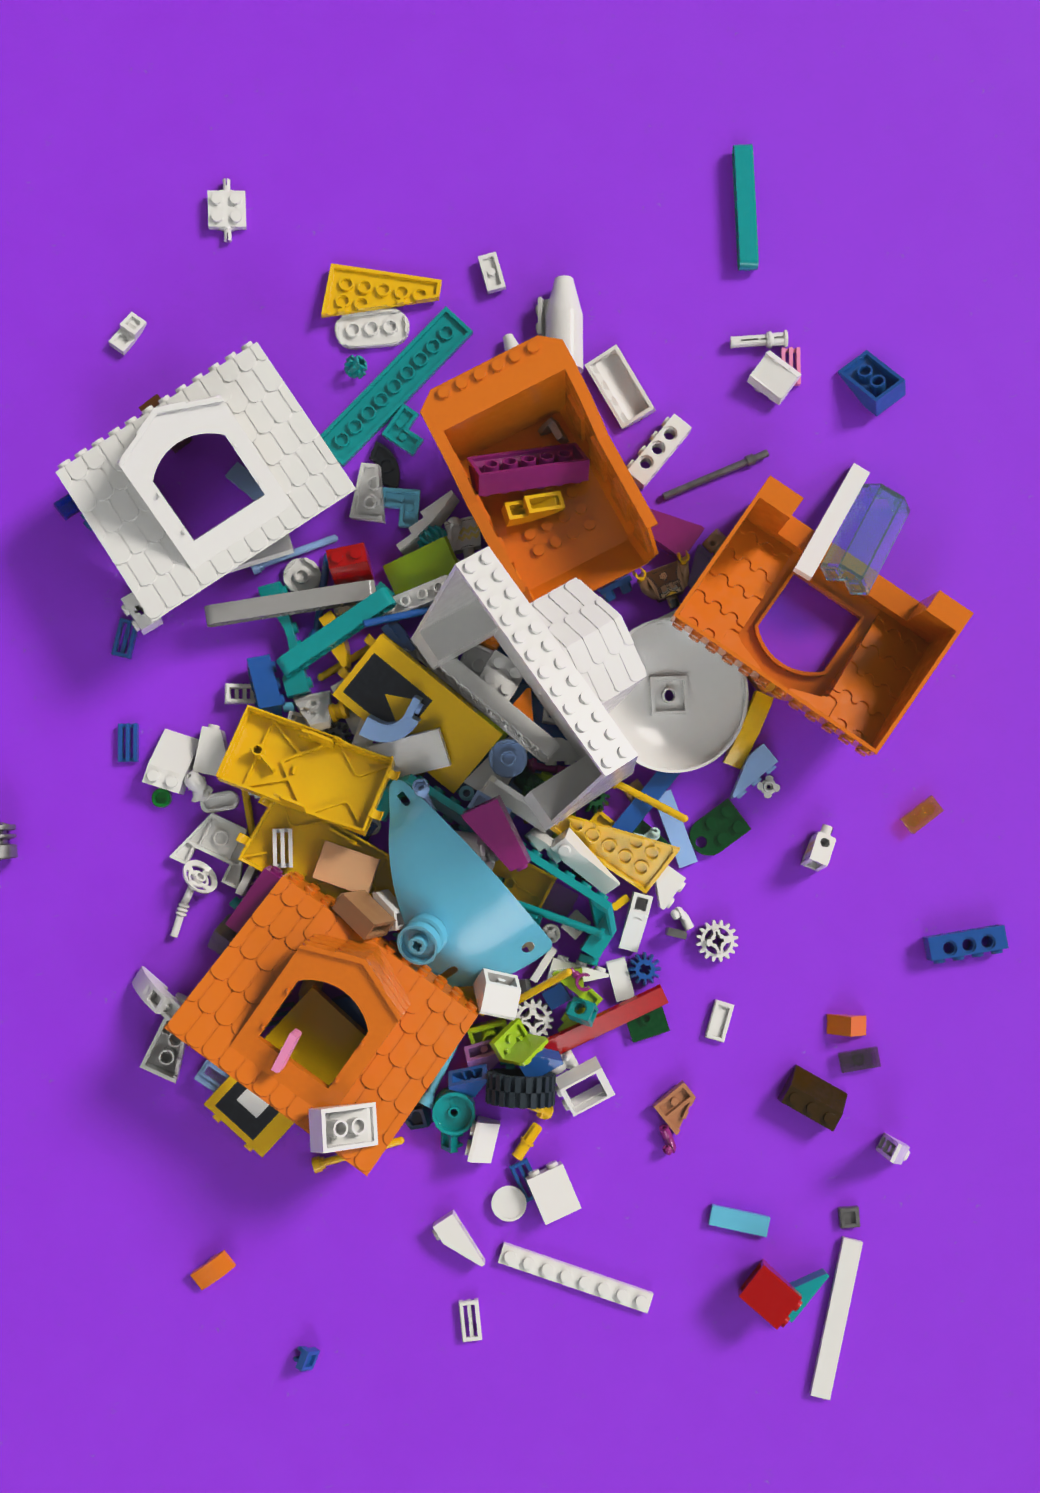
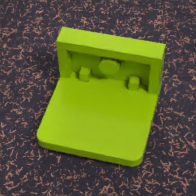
[489,1018,549,1066]

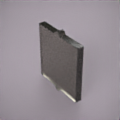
[541,882,579,917]

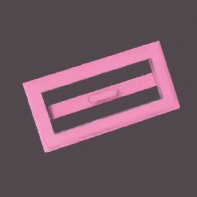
[780,347,801,386]
[271,1028,302,1073]

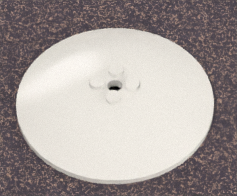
[609,617,749,773]

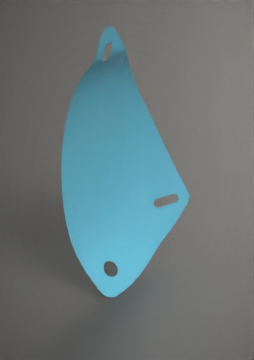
[389,780,552,987]

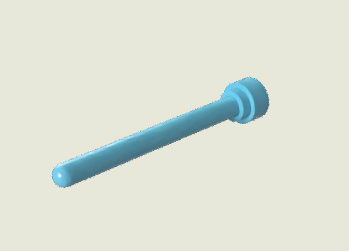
[419,1042,460,1109]

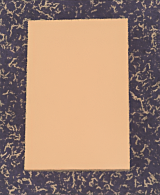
[312,840,381,894]

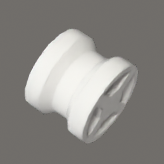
[542,923,560,943]

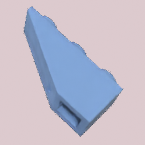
[730,744,778,799]

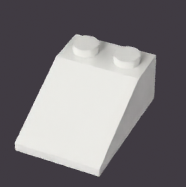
[142,729,199,795]
[308,1102,378,1153]

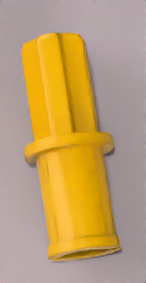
[512,1122,542,1161]

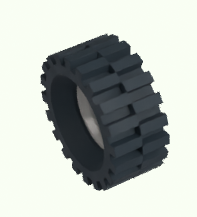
[485,1068,556,1109]

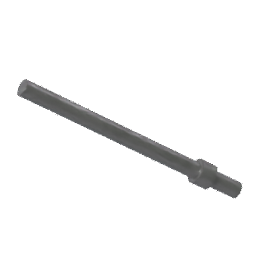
[662,450,769,500]

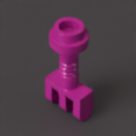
[526,758,567,775]

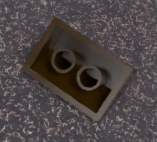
[777,1065,848,1131]

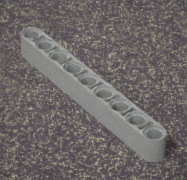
[204,580,376,627]

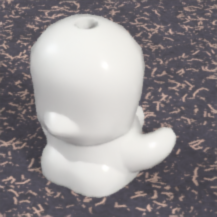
[184,771,213,802]
[550,1049,579,1075]

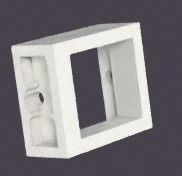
[555,1056,615,1116]

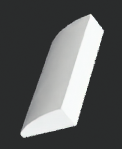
[585,344,656,429]

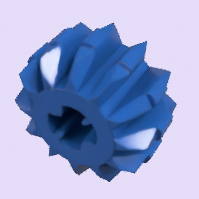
[628,952,661,986]

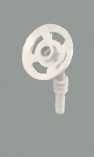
[170,860,218,938]

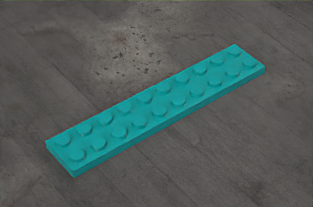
[320,306,473,467]

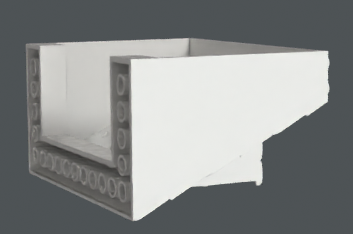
[56,341,356,622]
[411,546,647,831]

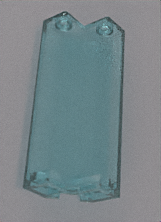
[820,483,910,595]

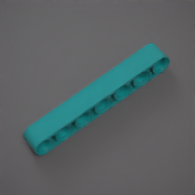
[732,144,759,271]
[276,587,397,678]

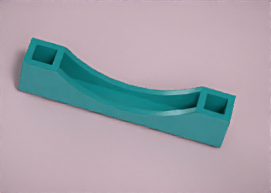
[258,581,314,699]

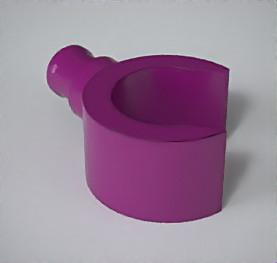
[570,967,591,991]

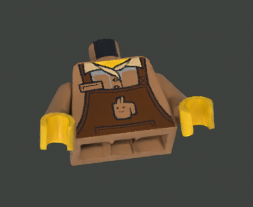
[632,550,690,609]

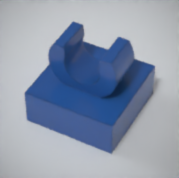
[293,1346,320,1371]

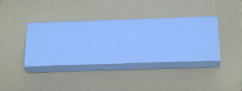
[657,789,698,868]

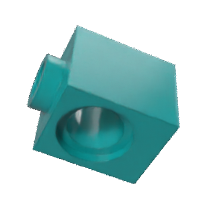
[566,996,599,1027]

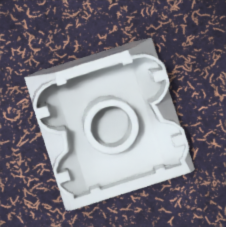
[747,351,802,405]

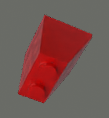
[326,542,374,585]
[738,1259,803,1330]

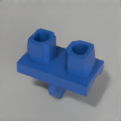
[597,574,632,602]

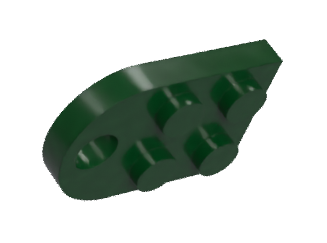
[689,798,751,856]

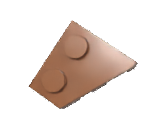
[652,1080,696,1135]

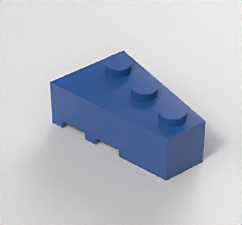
[247,654,285,717]

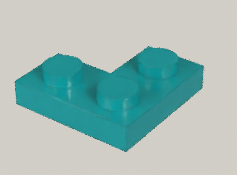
[382,404,424,456]

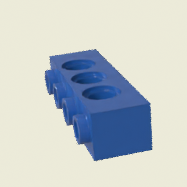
[923,924,1009,964]

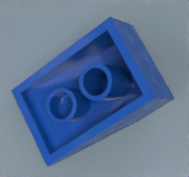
[838,350,906,416]

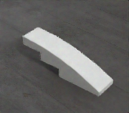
[396,490,459,556]

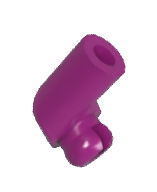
[659,1124,676,1155]

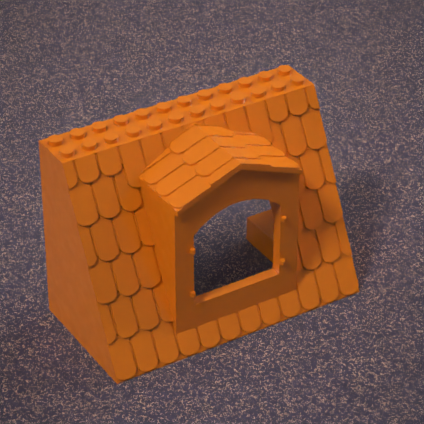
[670,475,974,757]
[164,871,479,1176]

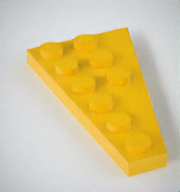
[321,263,442,318]
[550,815,680,894]

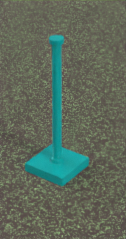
[497,876,605,940]

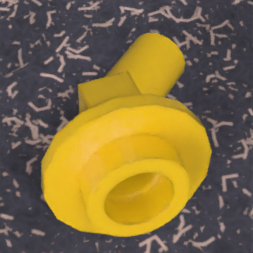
[528,1106,554,1120]

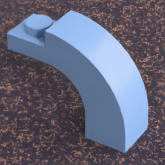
[359,695,424,742]

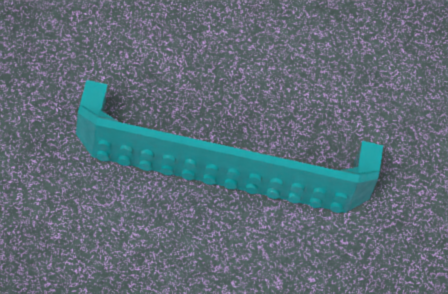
[377,774,617,960]

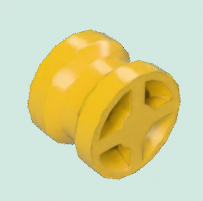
[328,701,350,723]

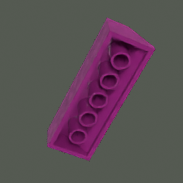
[467,442,590,497]

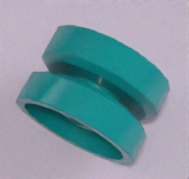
[432,1087,475,1135]

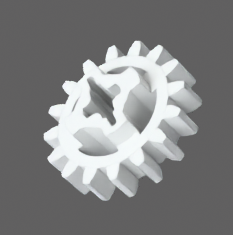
[696,920,738,962]
[511,998,554,1036]

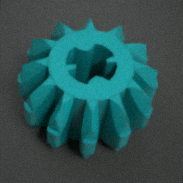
[417,525,448,548]

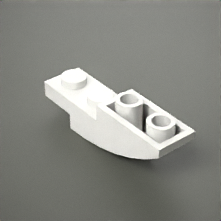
[132,966,182,1021]

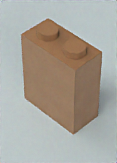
[332,890,396,940]

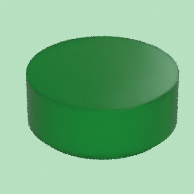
[152,788,172,808]

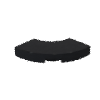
[369,441,400,488]

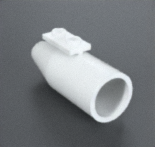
[536,275,583,373]

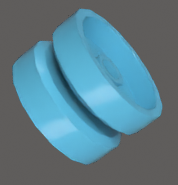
[397,913,448,965]

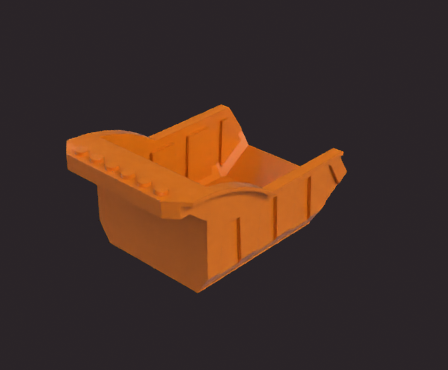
[420,335,659,603]

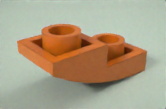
[190,1250,236,1290]

